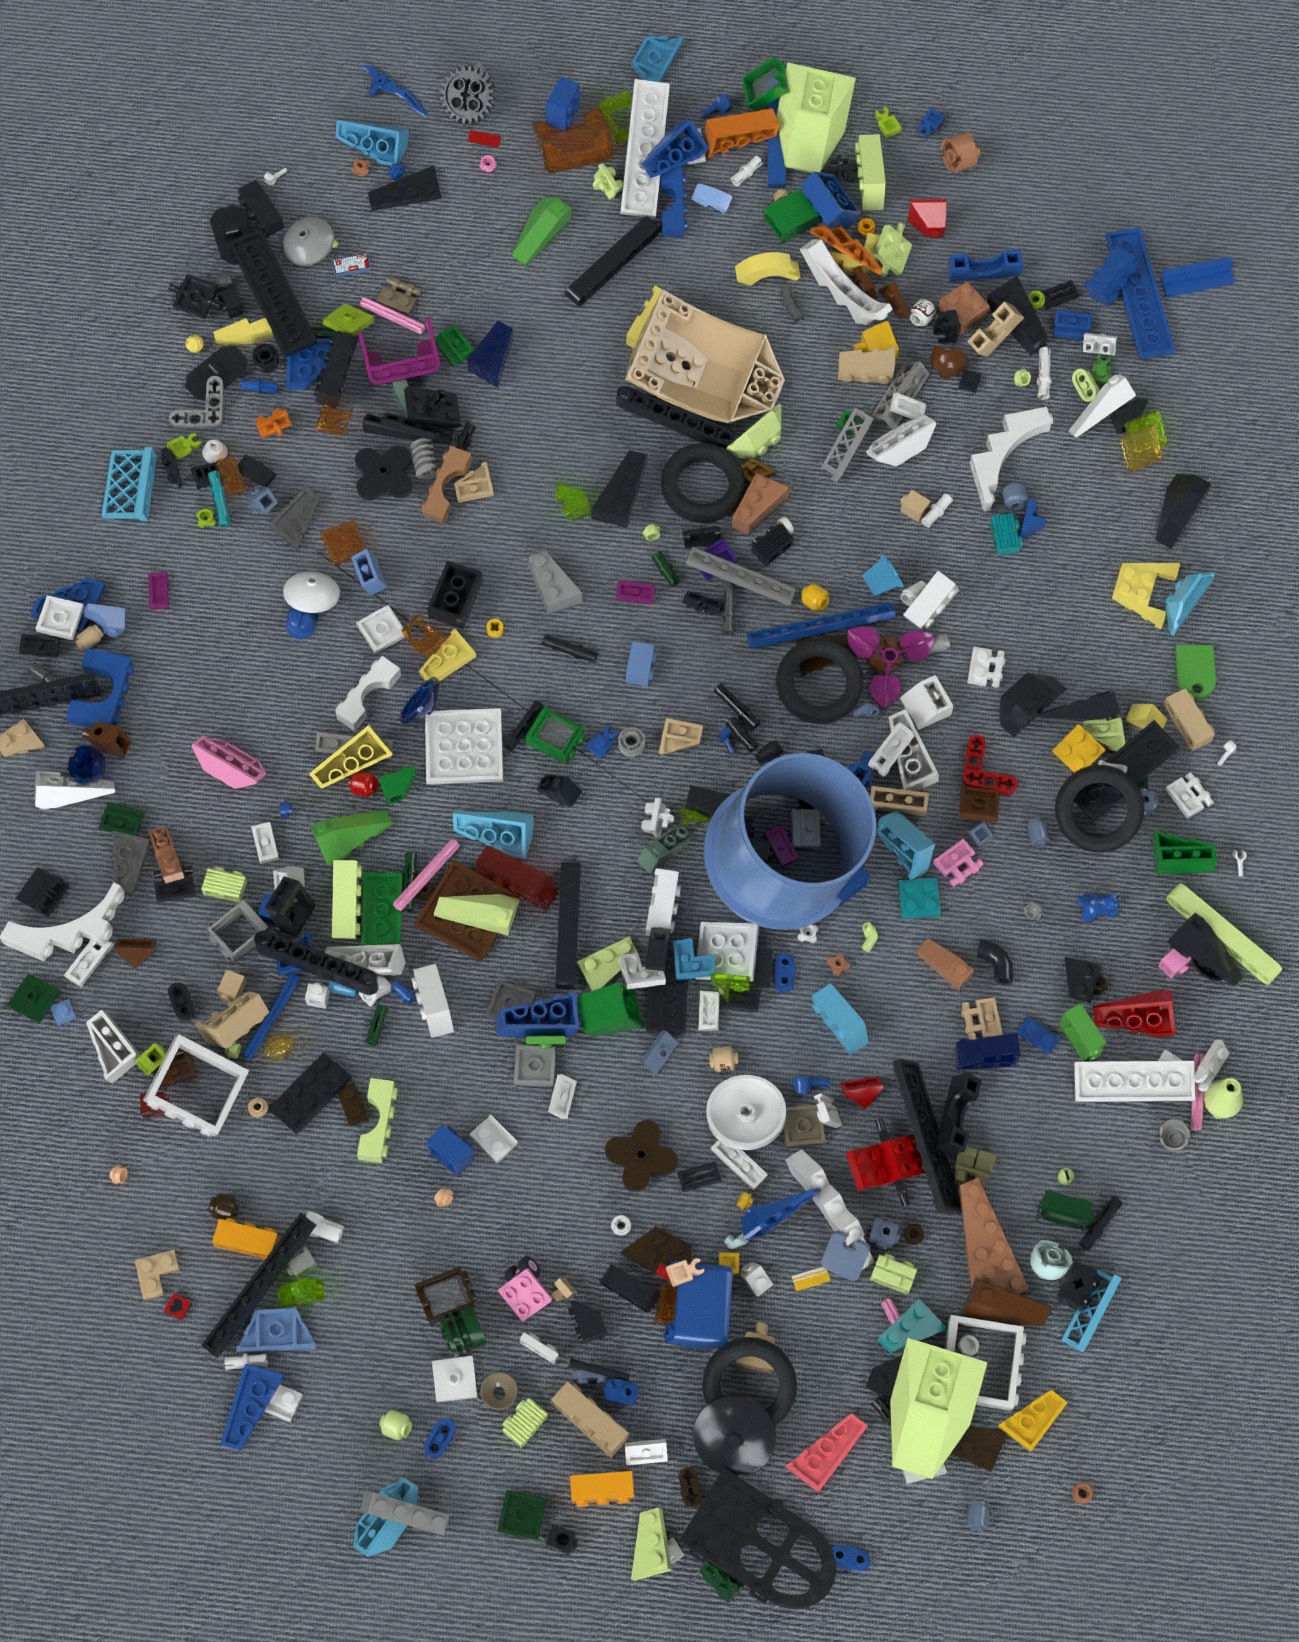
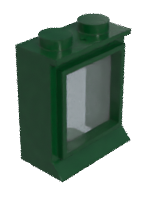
[1035,1190,1095,1231]

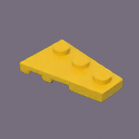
[998,1390,1068,1452]

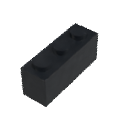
[237,180,284,237]

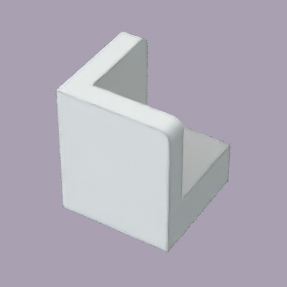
[273,866,305,889]

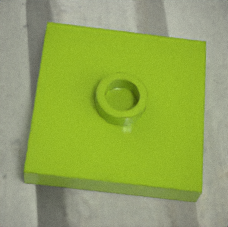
[323,303,374,336]

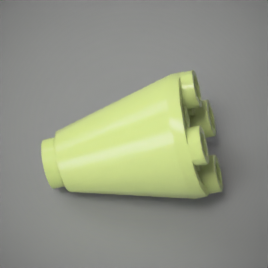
[1203,1078,1243,1119]

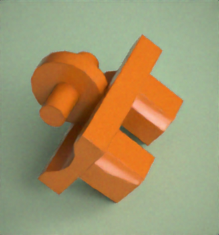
[256,408,292,439]

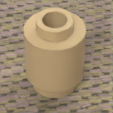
[75,624,104,651]

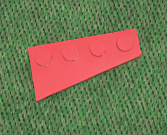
[785,1413,868,1493]

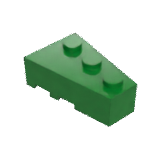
[1151,830,1217,874]

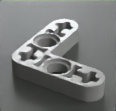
[169,376,224,429]

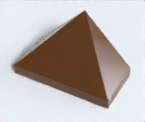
[114,939,157,968]

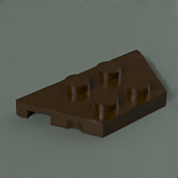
[621,1227,692,1273]

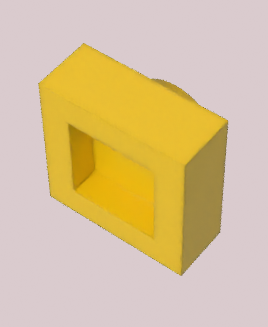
[719,1253,739,1275]

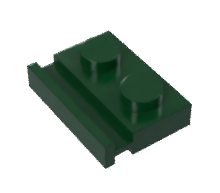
[99,802,145,836]

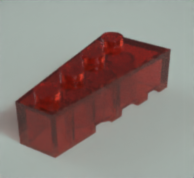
[475,845,558,912]

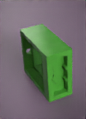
[1059,1003,1106,1062]

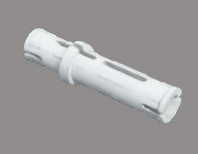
[1037,347,1052,400]

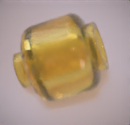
[264,1033,295,1061]

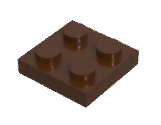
[959,786,999,822]

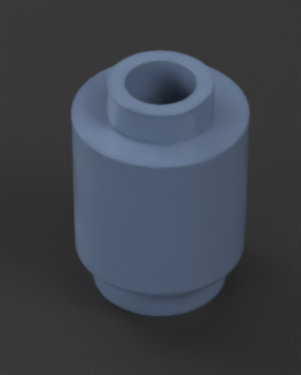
[1027,818,1049,848]
[967,1501,990,1533]

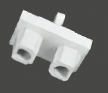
[1083,333,1117,355]
[641,798,674,837]

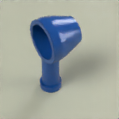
[700,93,732,119]
[792,1077,830,1094]

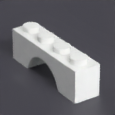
[336,656,401,731]

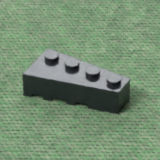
[313,331,359,409]

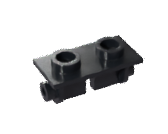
[682,526,721,548]

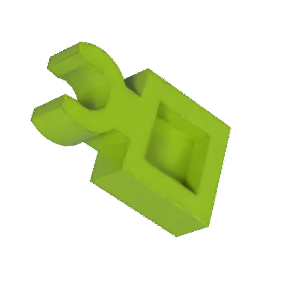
[875,107,902,138]
[166,433,201,460]

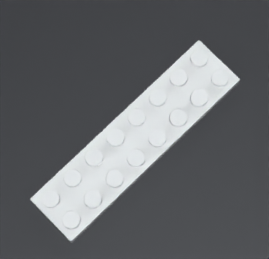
[620,79,670,219]

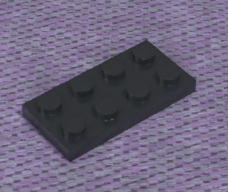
[646,956,688,1034]
[268,1052,352,1135]

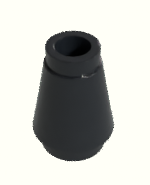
[754,740,784,764]

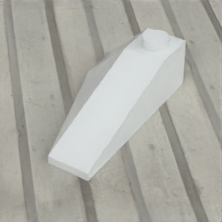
[1069,374,1136,438]
[35,771,115,810]
[324,944,406,976]

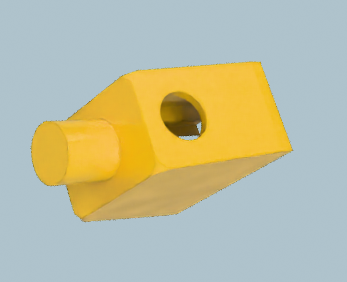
[853,321,899,359]

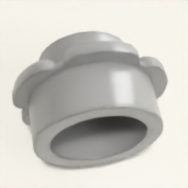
[1024,901,1042,920]

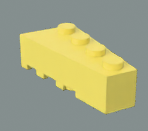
[309,724,393,789]

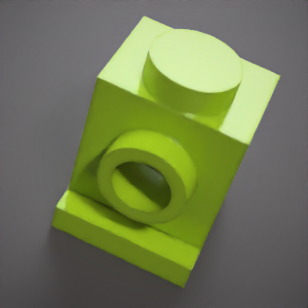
[134,1043,167,1076]

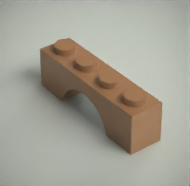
[421,446,473,525]

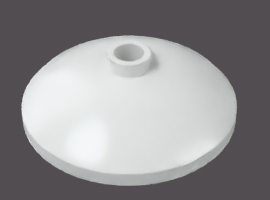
[283,571,340,613]

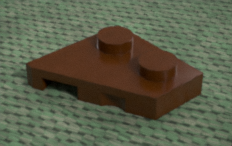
[878,282,911,320]

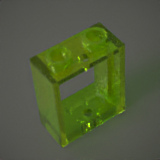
[597,89,633,145]

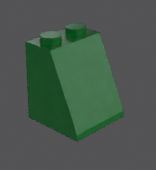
[577,982,643,1037]

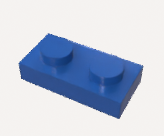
[1016,1016,1061,1055]

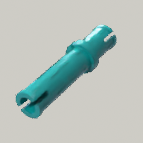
[208,471,231,527]

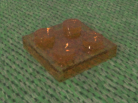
[320,520,366,566]

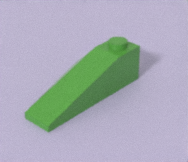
[512,197,571,266]
[310,810,393,866]

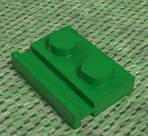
[434,324,475,367]

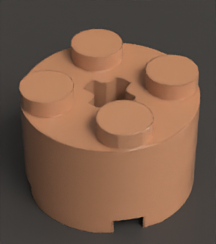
[941,132,980,173]

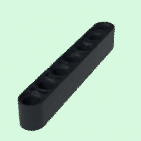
[565,215,662,307]
[615,386,734,449]
[555,862,581,990]
[254,930,379,995]

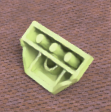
[726,404,781,459]

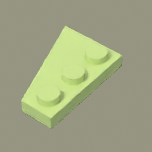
[577,937,638,991]

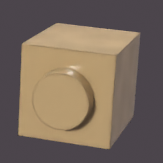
[900,490,930,523]
[217,970,246,1003]

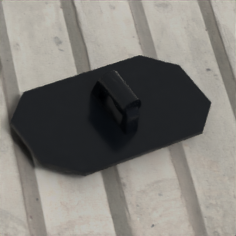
[210,205,251,265]
[185,346,248,400]

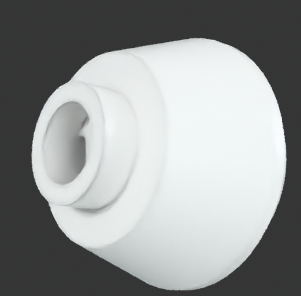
[202,440,228,463]

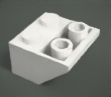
[900,675,953,730]

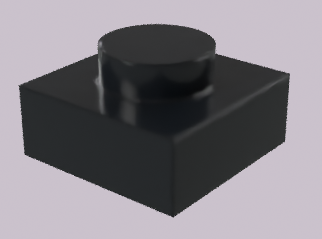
[959,369,982,393]

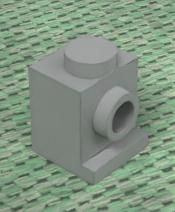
[285,1246,318,1280]

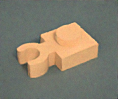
[666,1259,705,1287]

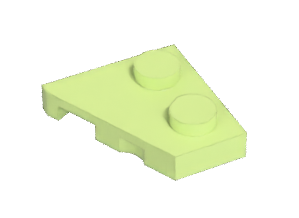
[1083,717,1126,752]

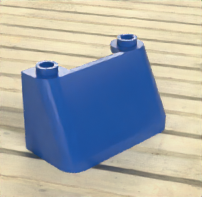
[664,1261,733,1351]

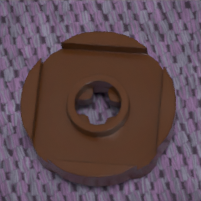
[866,635,903,673]

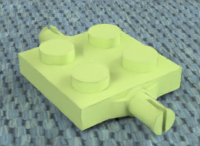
[874,223,912,277]

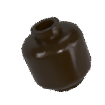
[208,1193,239,1220]

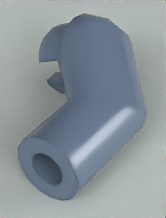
[851,703,880,719]

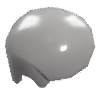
[1160,1118,1190,1151]

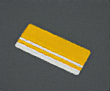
[792,1267,830,1291]

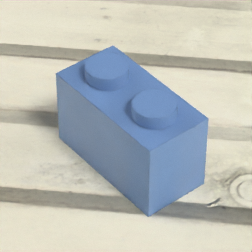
[351,549,387,596]
[625,641,657,687]

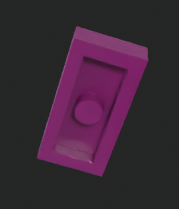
[616,580,655,605]

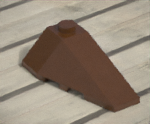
[961,1277,1051,1326]

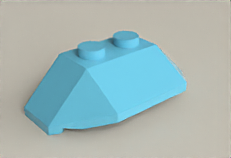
[1165,571,1216,636]
[353,1477,418,1557]

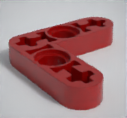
[962,735,1018,795]

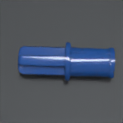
[241,378,278,393]

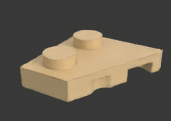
[454,462,494,503]
[659,718,703,755]
[0,719,45,757]

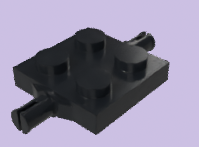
[168,274,223,319]

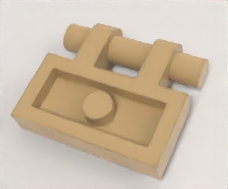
[961,997,1003,1042]

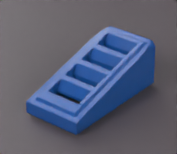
[839,866,870,905]

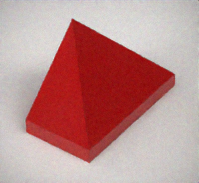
[840,1076,883,1109]

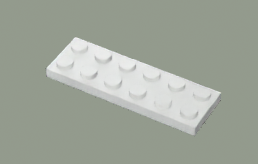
[1074,1061,1195,1102]

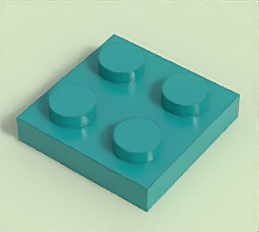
[898,878,941,919]

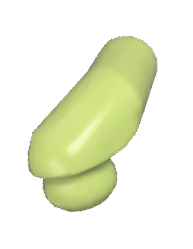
[861,922,878,952]

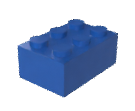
[801,171,861,229]

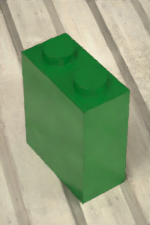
[763,189,820,244]

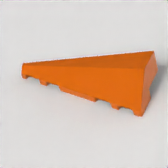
[810,225,882,275]

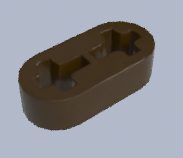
[679,1467,701,1508]

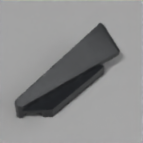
[362,412,454,445]

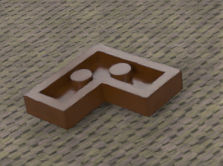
[853,266,877,301]

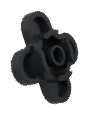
[355,446,412,501]

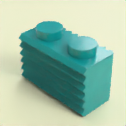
[990,513,1023,556]

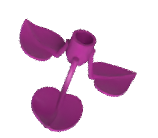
[847,626,935,708]

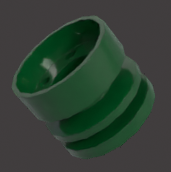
[439,1304,487,1357]

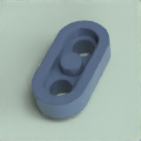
[572,1370,613,1385]

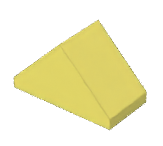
[1125,704,1167,729]

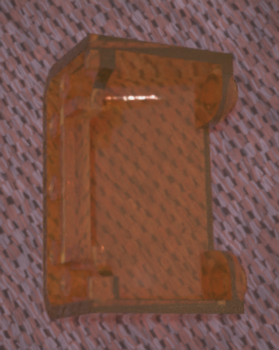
[532,108,613,173]

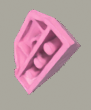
[192,735,266,789]

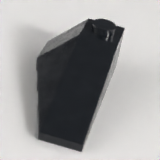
[1155,474,1211,549]
[1167,913,1244,986]

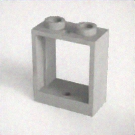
[207,900,270,962]

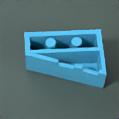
[877,810,935,880]

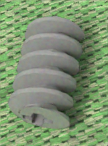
[410,438,438,480]

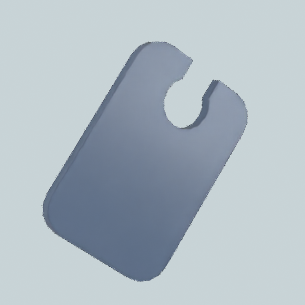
[821,1231,870,1281]

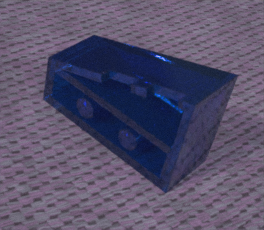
[954,1033,1020,1070]

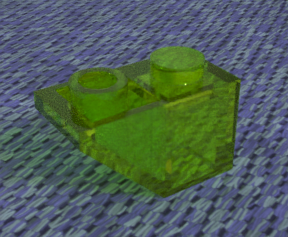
[554,482,590,522]
[278,1278,324,1307]

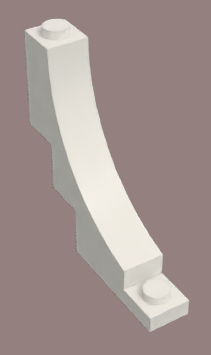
[970,407,1053,511]

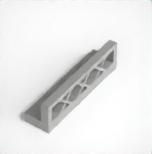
[871,361,930,429]
[821,408,874,483]

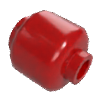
[348,771,378,797]

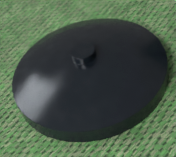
[693,1394,776,1477]

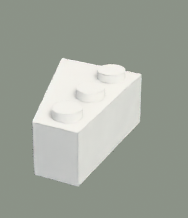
[646,868,681,936]
[86,1010,141,1083]

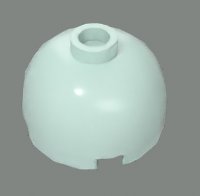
[1030,1240,1072,1280]

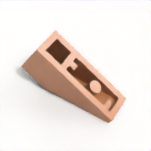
[915,938,974,991]

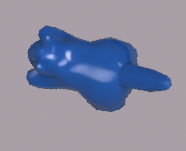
[1077,893,1120,922]

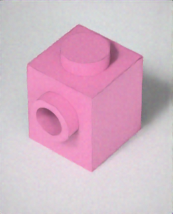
[1158,949,1191,980]

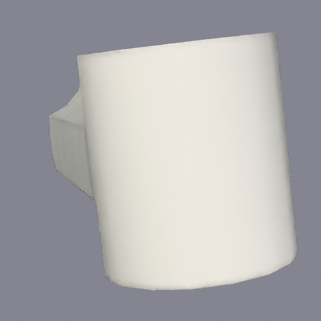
[306,1212,344,1243]

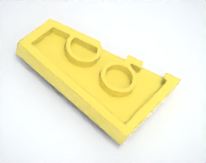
[419,628,477,687]

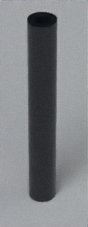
[568,1358,630,1382]

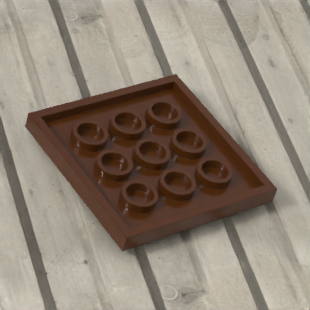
[414,860,520,963]

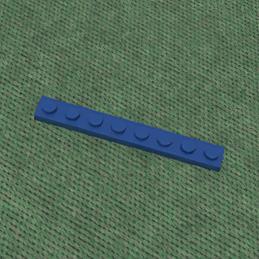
[746,602,896,648]

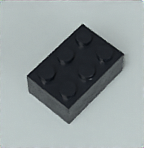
[427,561,483,629]

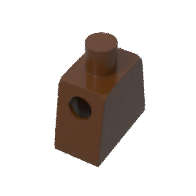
[82,722,131,759]

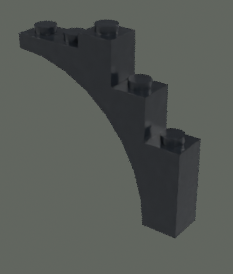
[684,785,773,863]

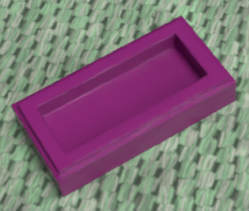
[148,572,169,610]

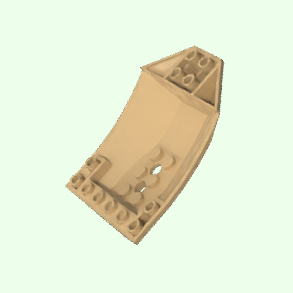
[625,290,785,423]

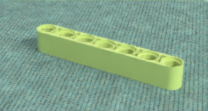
[1166,883,1282,985]

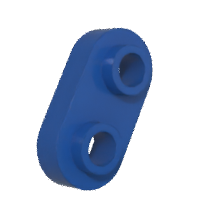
[774,954,795,993]
[424,1418,456,1459]
[831,1545,870,1572]

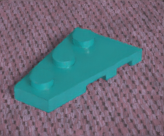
[877,1299,948,1354]

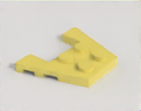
[1112,563,1180,629]

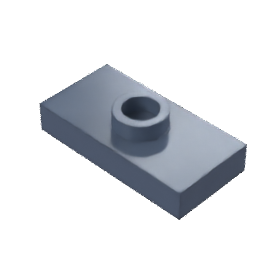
[641,1030,678,1074]

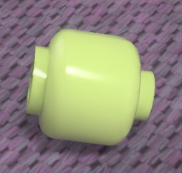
[379,1410,412,1440]

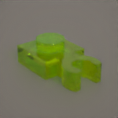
[679,808,712,825]

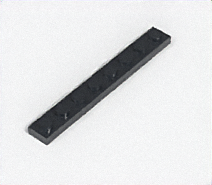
[201,1213,317,1358]

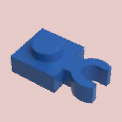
[917,108,946,139]
[586,725,619,759]

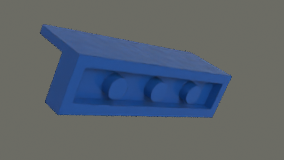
[1160,256,1234,297]

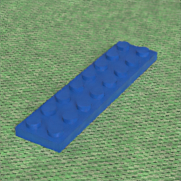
[1105,228,1175,360]

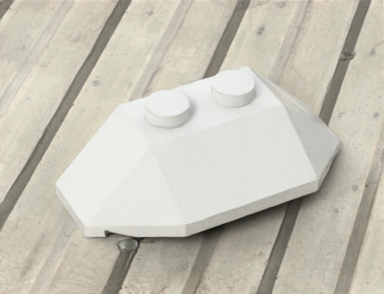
[866,415,936,466]

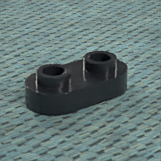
[168,983,195,1021]

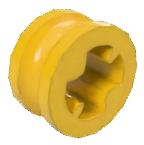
[486,619,504,638]

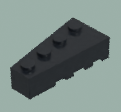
[987,276,1047,356]
[591,450,647,528]

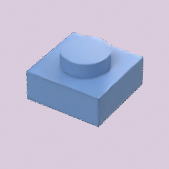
[50,999,77,1026]

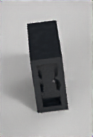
[264,876,316,937]

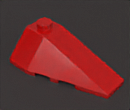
[1093,990,1176,1037]

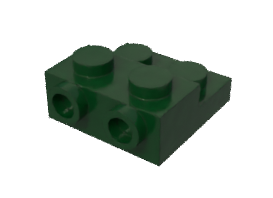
[700,1561,744,1603]

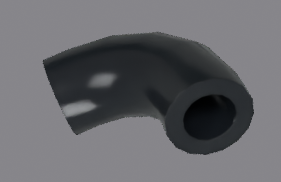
[977,939,1014,984]

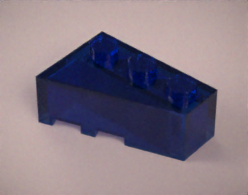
[467,320,513,388]

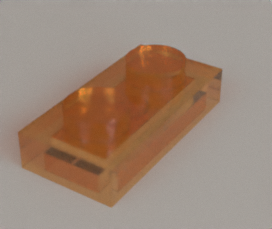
[216,456,245,497]
[654,1283,677,1327]

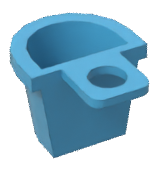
[862,554,904,597]

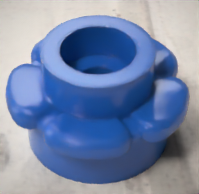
[388,163,405,180]
[279,800,292,819]

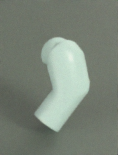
[724,1233,749,1249]

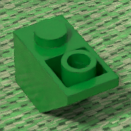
[379,766,417,805]

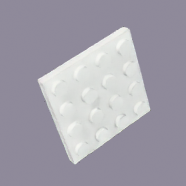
[425,708,503,784]

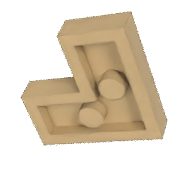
[135,1250,180,1300]

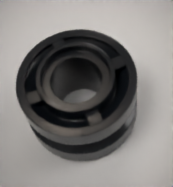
[252,344,279,373]

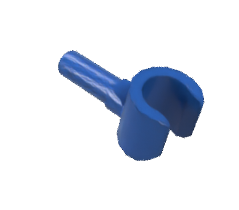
[718,727,735,755]

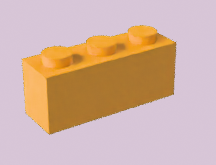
[212,1218,279,1259]
[570,1471,634,1507]

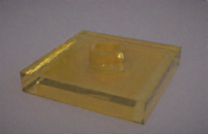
[1120,425,1163,472]

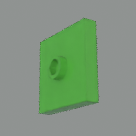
[526,1036,566,1048]

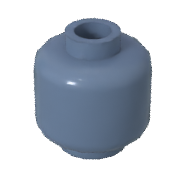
[1002,482,1028,510]

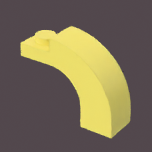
[828,233,881,276]
[735,252,801,286]

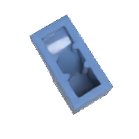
[84,603,125,637]

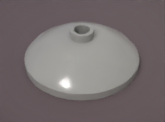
[283,217,334,266]

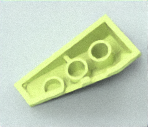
[434,894,520,936]

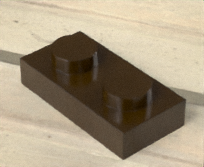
[337,1082,368,1127]

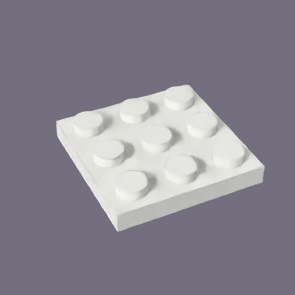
[696,922,759,981]

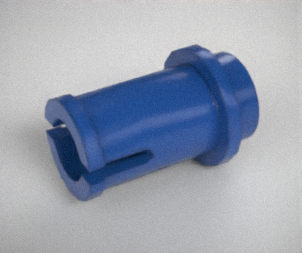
[391,980,416,1005]

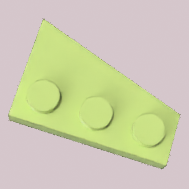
[631,1508,672,1581]

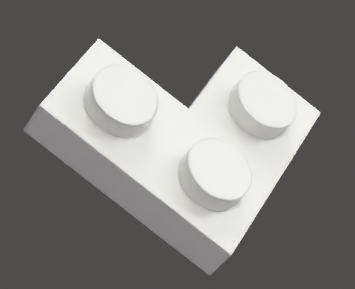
[619,953,666,989]

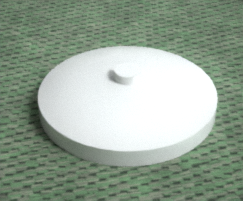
[706,1075,786,1150]

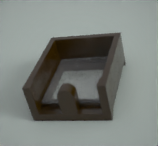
[414,1267,477,1326]

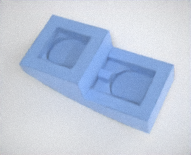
[691,184,732,213]

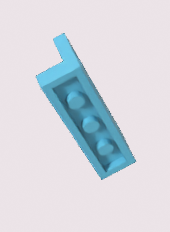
[1061,1270,1122,1352]

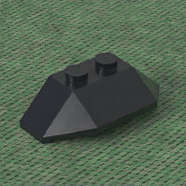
[1000,673,1066,738]

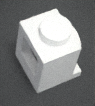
[305,983,330,1009]

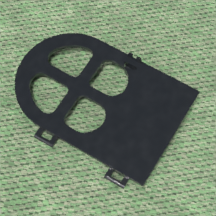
[679,1467,836,1609]

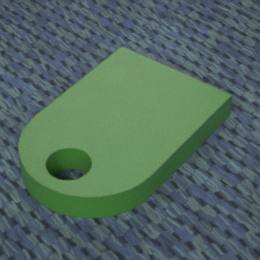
[1175,645,1216,700]

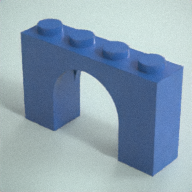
[66,648,135,728]

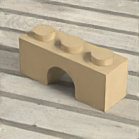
[967,302,1024,357]

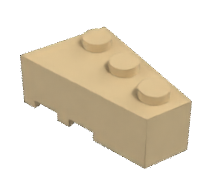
[838,346,895,384]
[195,991,270,1048]

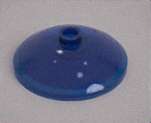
[399,677,440,724]

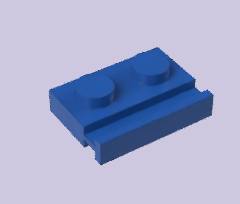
[1053,310,1092,340]

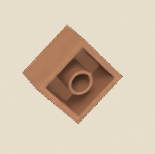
[937,281,990,336]

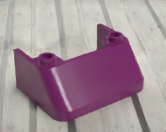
[358,317,440,385]

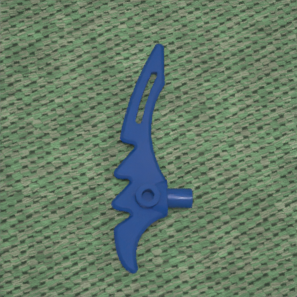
[360,65,428,117]

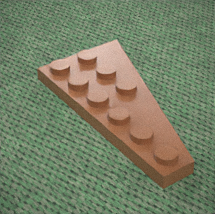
[959,1178,1029,1294]

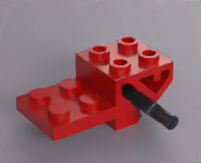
[846,1118,926,1206]

